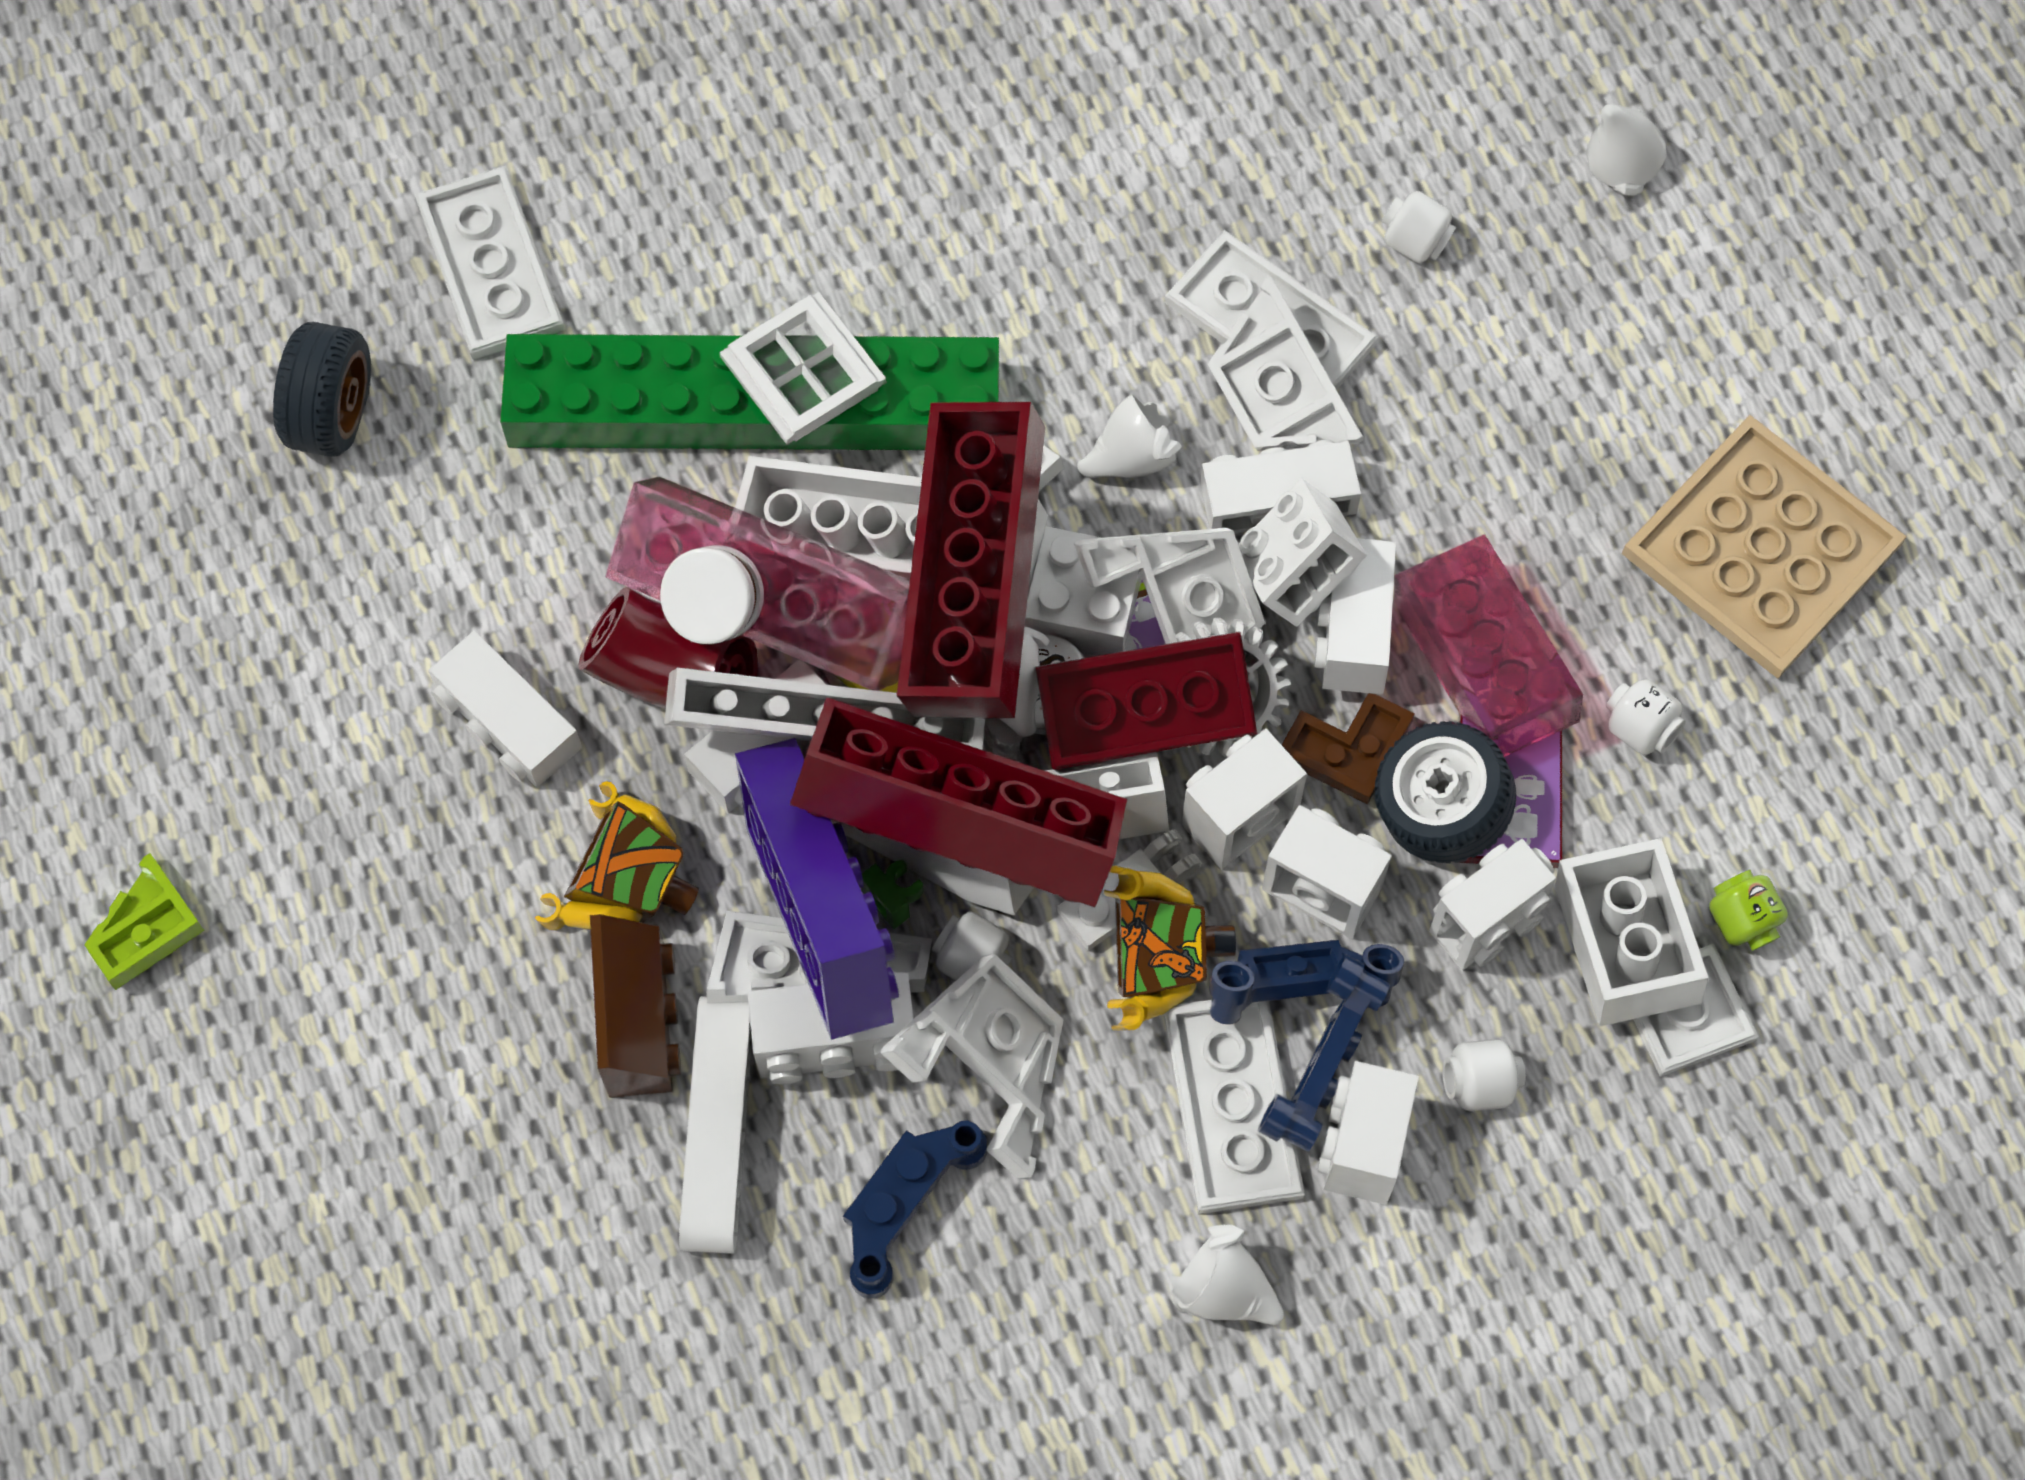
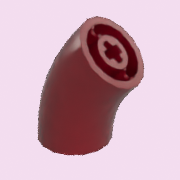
[578,586,758,709]

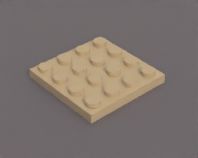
[1621,415,1907,679]

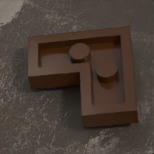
[1282,693,1415,805]

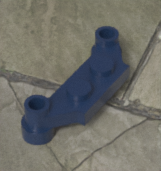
[1209,940,1404,1025]
[1258,954,1390,1152]
[843,1120,988,1299]

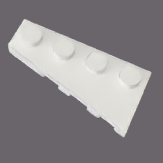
[706,911,933,1004]

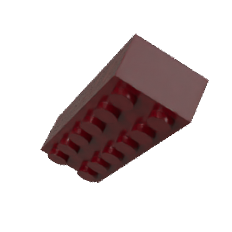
[897,402,1045,718]
[790,697,1127,908]

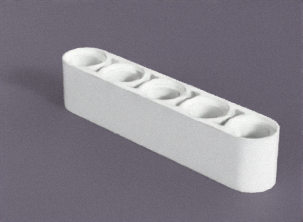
[679,996,752,1253]

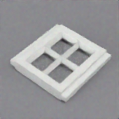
[720,292,886,444]

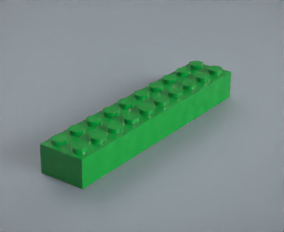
[500,334,999,450]

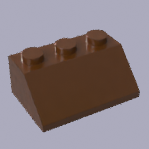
[590,914,681,1098]

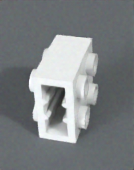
[1238,478,1367,627]
[1429,838,1556,971]

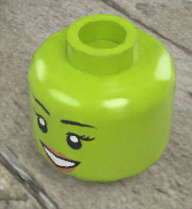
[1709,870,1788,951]

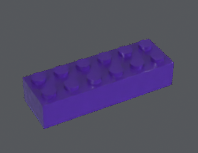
[735,738,899,1040]

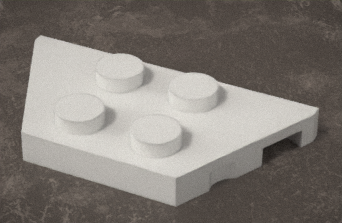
[1208,276,1365,451]

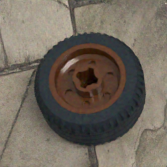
[273,322,371,457]

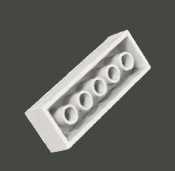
[725,456,1048,599]

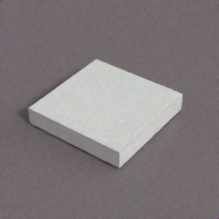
[1633,943,1759,1077]

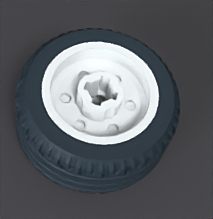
[1375,721,1516,864]

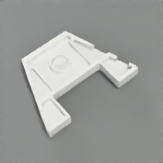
[1074,528,1265,644]
[880,954,1064,1178]

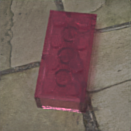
[1394,534,1583,757]

